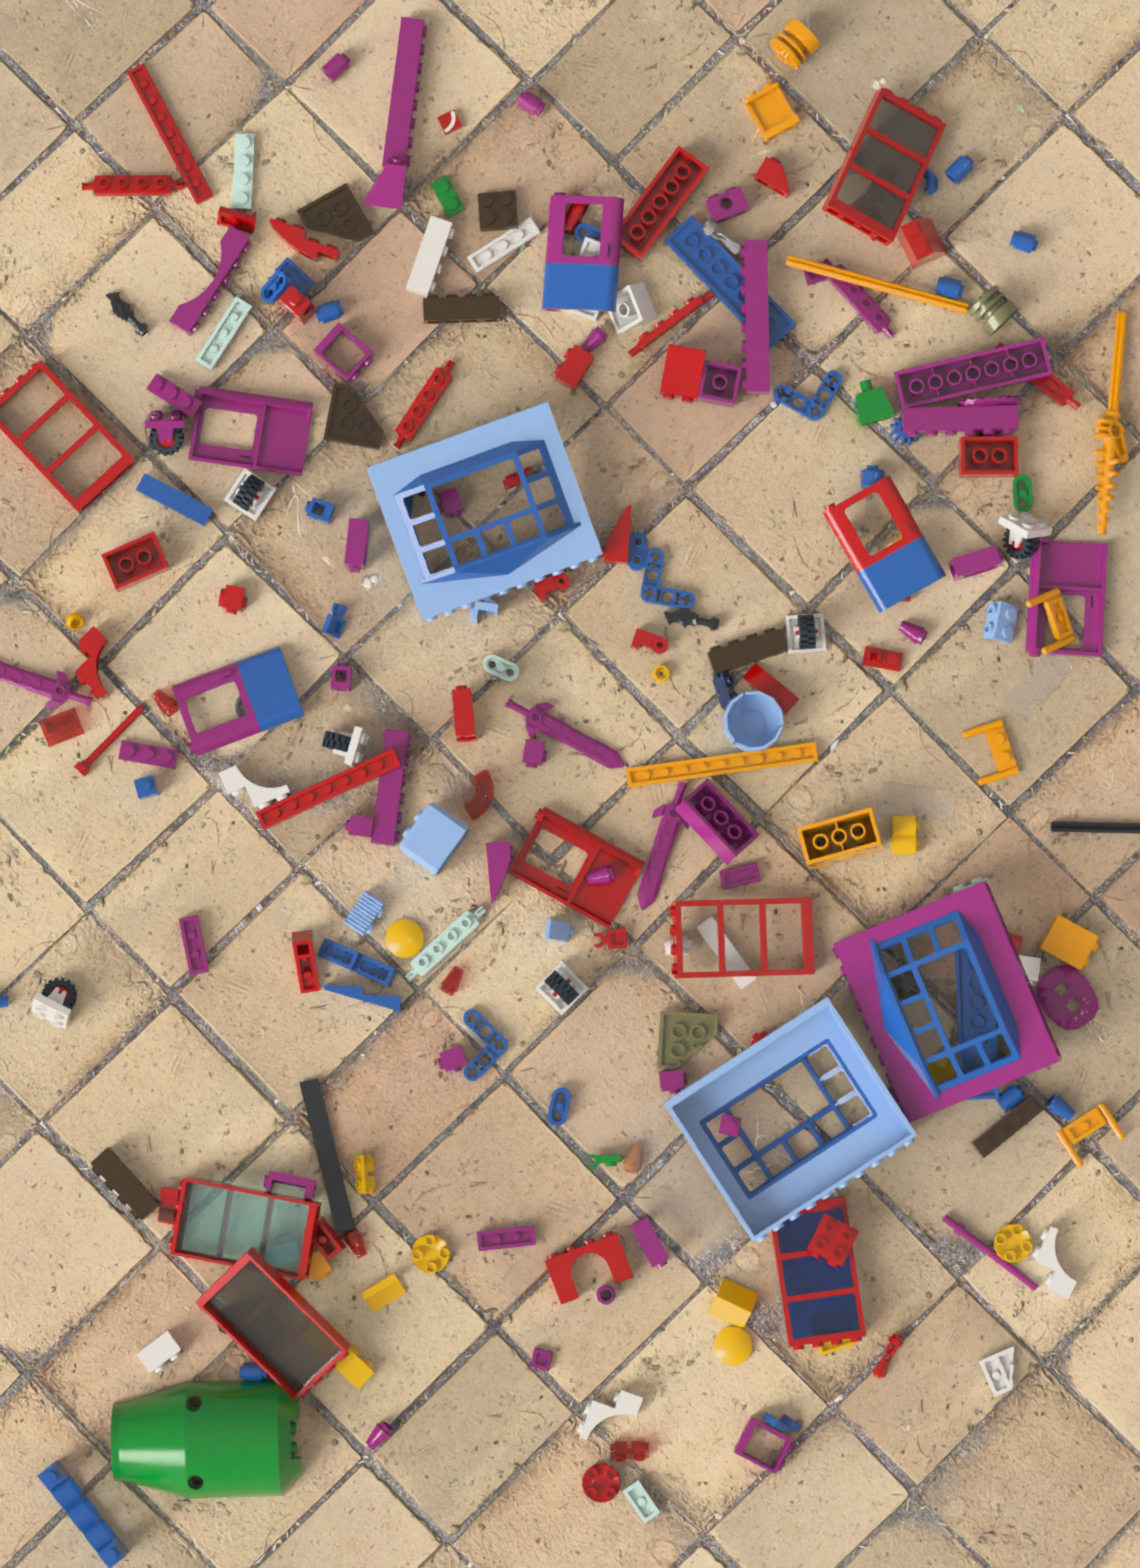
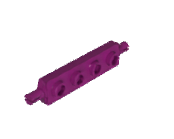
[822,258,895,340]

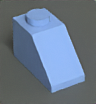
[545,919,574,943]

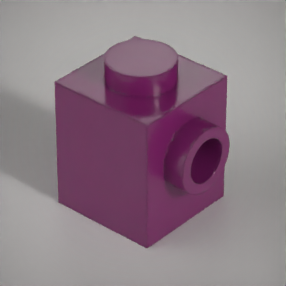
[437,487,464,518]
[522,739,547,769]
[345,815,374,838]
[437,1045,468,1074]
[659,1070,688,1094]

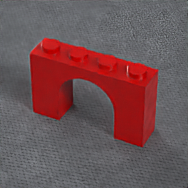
[452,685,476,743]
[545,1231,633,1305]

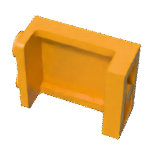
[744,82,800,143]
[1038,914,1100,971]

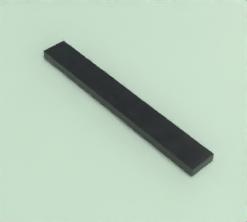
[299,1078,355,1233]

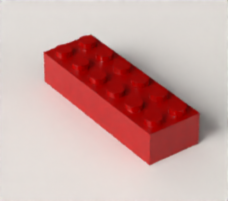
[621,146,709,263]

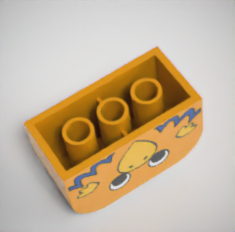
[797,807,883,869]

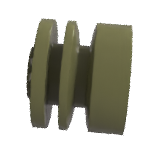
[967,285,1019,336]

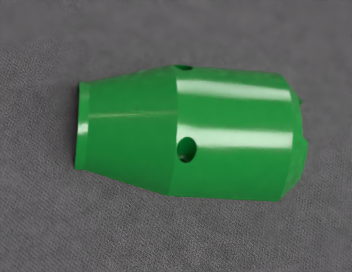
[111,1379,302,1499]

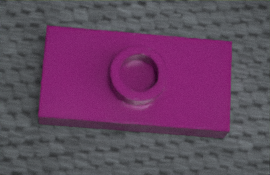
[719,862,761,890]

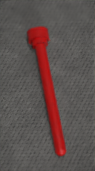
[74,705,145,777]

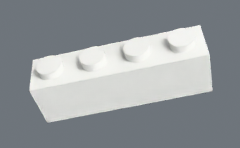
[406,216,455,297]

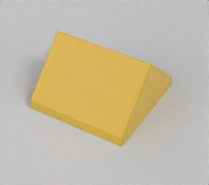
[707,1278,759,1329]

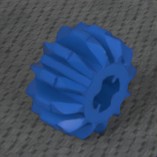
[890,414,922,446]

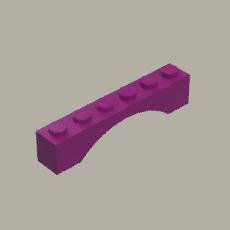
[169,225,252,336]

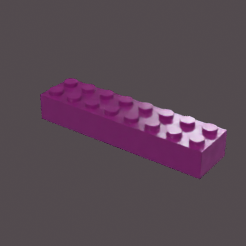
[894,337,1052,409]

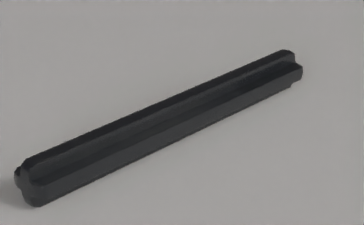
[1050,821,1140,834]

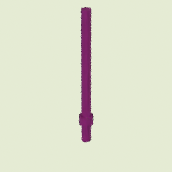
[942,1214,1039,1291]

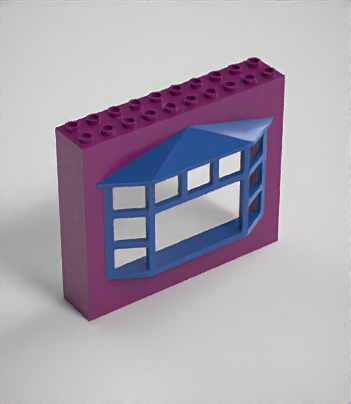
[833,880,1062,1123]

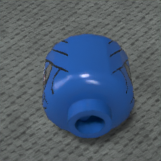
[860,465,885,489]

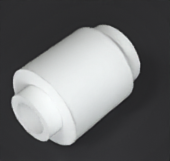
[664,936,692,957]

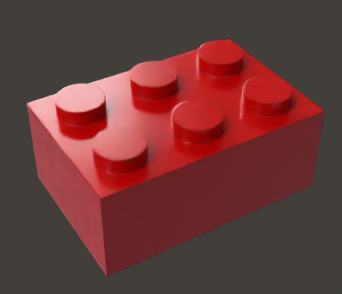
[959,436,1019,478]
[101,532,171,592]

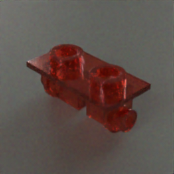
[610,1440,649,1462]

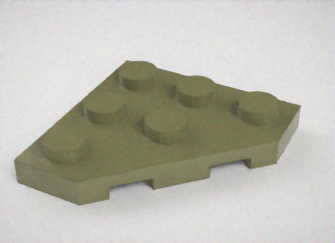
[657,1011,718,1070]

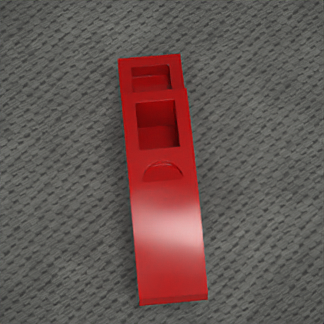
[269,217,340,262]

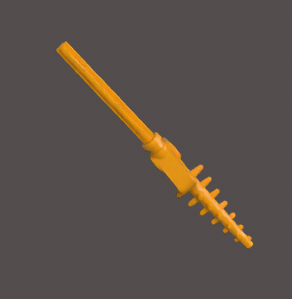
[1094,312,1129,535]

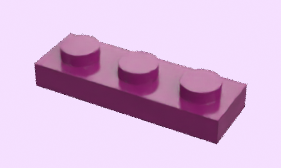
[146,373,202,418]
[118,740,179,770]
[179,915,209,975]
[477,1225,536,1251]

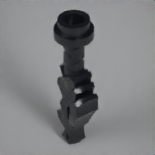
[106,292,149,337]
[664,609,720,631]

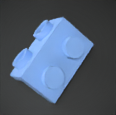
[470,599,499,625]
[983,601,1019,644]

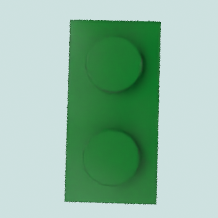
[431,175,465,219]

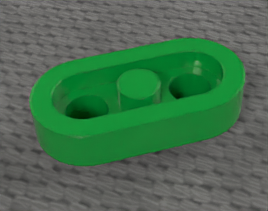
[1012,474,1033,513]

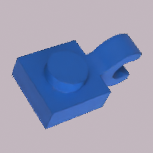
[321,602,347,639]

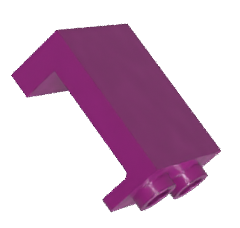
[263,1171,317,1200]

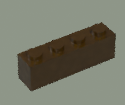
[423,293,500,324]
[707,627,787,675]
[970,1094,1044,1158]
[91,1147,160,1220]

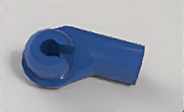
[923,168,938,195]

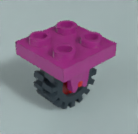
[145,410,187,456]

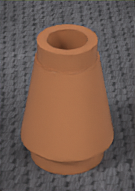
[623,1144,644,1174]

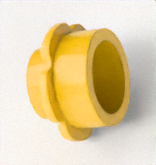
[65,612,84,630]
[652,664,671,683]

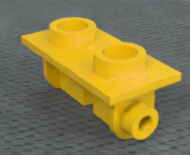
[354,1154,376,1194]

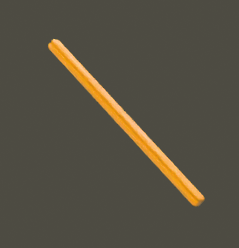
[786,255,969,314]

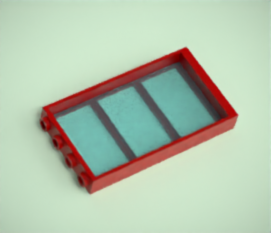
[169,1176,322,1281]

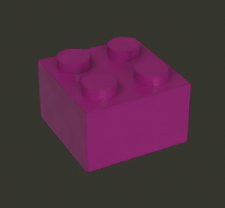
[697,360,742,408]

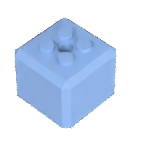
[400,803,470,877]

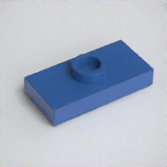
[274,257,315,295]

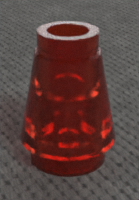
[152,689,179,717]
[440,966,464,996]
[344,1228,367,1258]

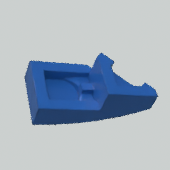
[762,1412,802,1432]

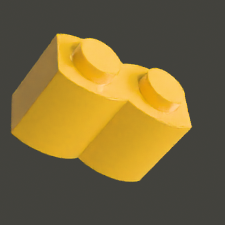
[891,816,920,855]

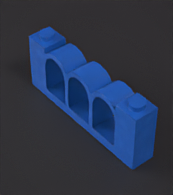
[38,1460,129,1568]

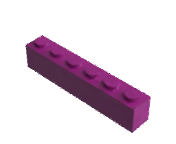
[902,405,1019,437]
[371,728,412,847]

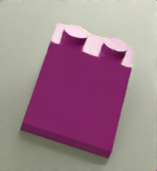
[486,841,514,903]

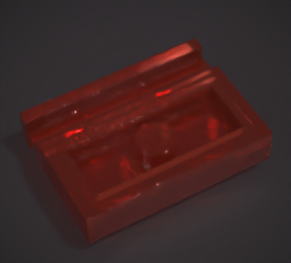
[39,707,85,747]

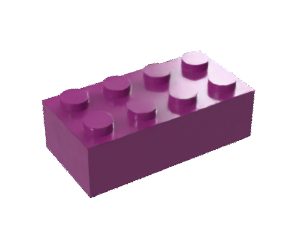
[675,779,760,865]

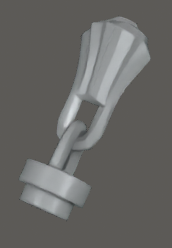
[702,220,743,255]

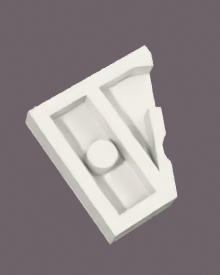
[979,1346,1014,1397]

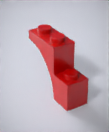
[75,626,109,700]

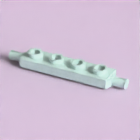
[405,906,486,982]

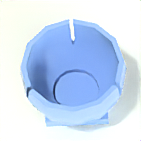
[722,691,784,752]

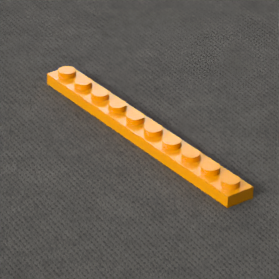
[626,742,818,788]

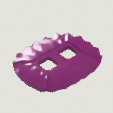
[957,395,1022,407]
[1036,965,1099,1030]

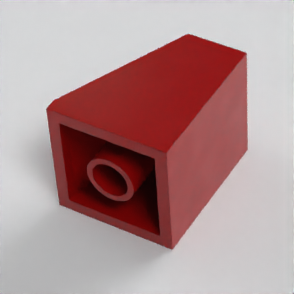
[897,218,948,270]
[659,344,706,404]

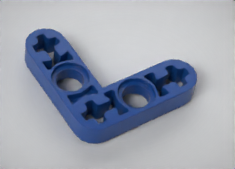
[773,370,842,421]
[640,548,695,610]
[463,1009,508,1081]

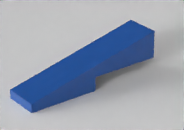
[135,473,213,526]
[318,938,398,988]
[324,985,401,1012]

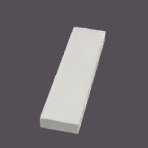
[467,217,541,274]
[696,916,757,990]

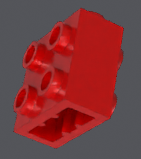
[806,1213,859,1268]

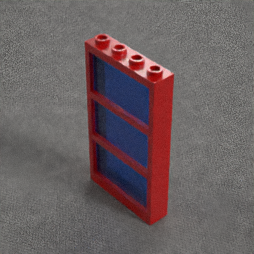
[771,1197,866,1351]

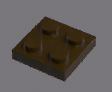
[478,190,518,232]

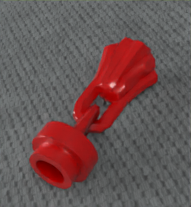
[872,1333,904,1379]

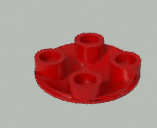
[582,1463,621,1503]

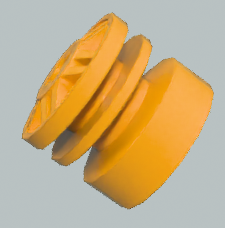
[769,18,820,70]

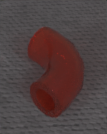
[464,769,494,821]

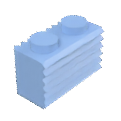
[344,891,385,936]

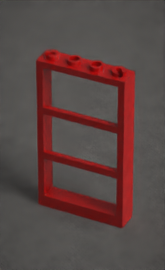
[0,360,136,514]
[669,897,815,979]

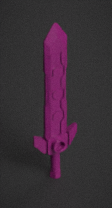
[0,661,93,709]
[505,698,625,769]
[637,781,690,910]

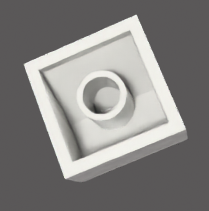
[608,282,657,335]

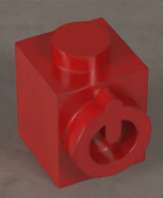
[218,584,248,615]

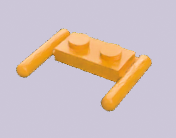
[1026,588,1076,655]
[962,719,1019,785]
[1055,1102,1126,1168]

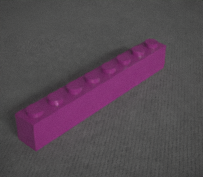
[382,17,428,168]
[740,240,770,395]

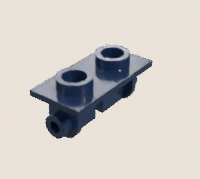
[712,671,738,711]

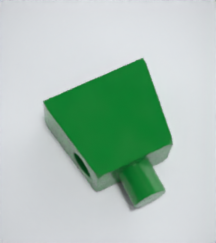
[855,379,895,427]

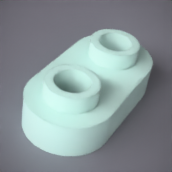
[483,655,519,682]

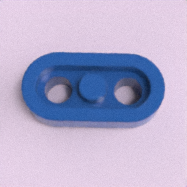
[574,223,601,243]
[261,271,291,303]
[627,532,648,571]
[548,1088,571,1126]

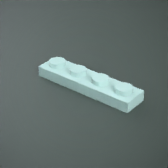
[232,133,255,211]
[195,296,253,371]

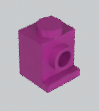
[330,663,352,692]

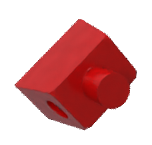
[277,285,317,325]

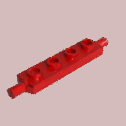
[82,175,185,196]
[628,290,714,358]
[995,342,1081,411]
[393,360,455,450]

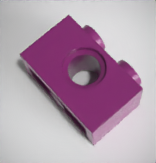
[705,187,749,224]

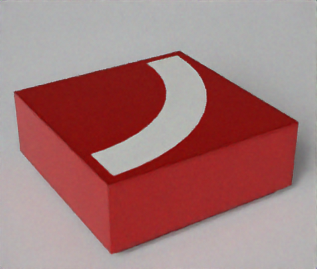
[437,110,463,136]

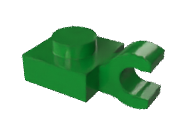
[587,1154,621,1169]

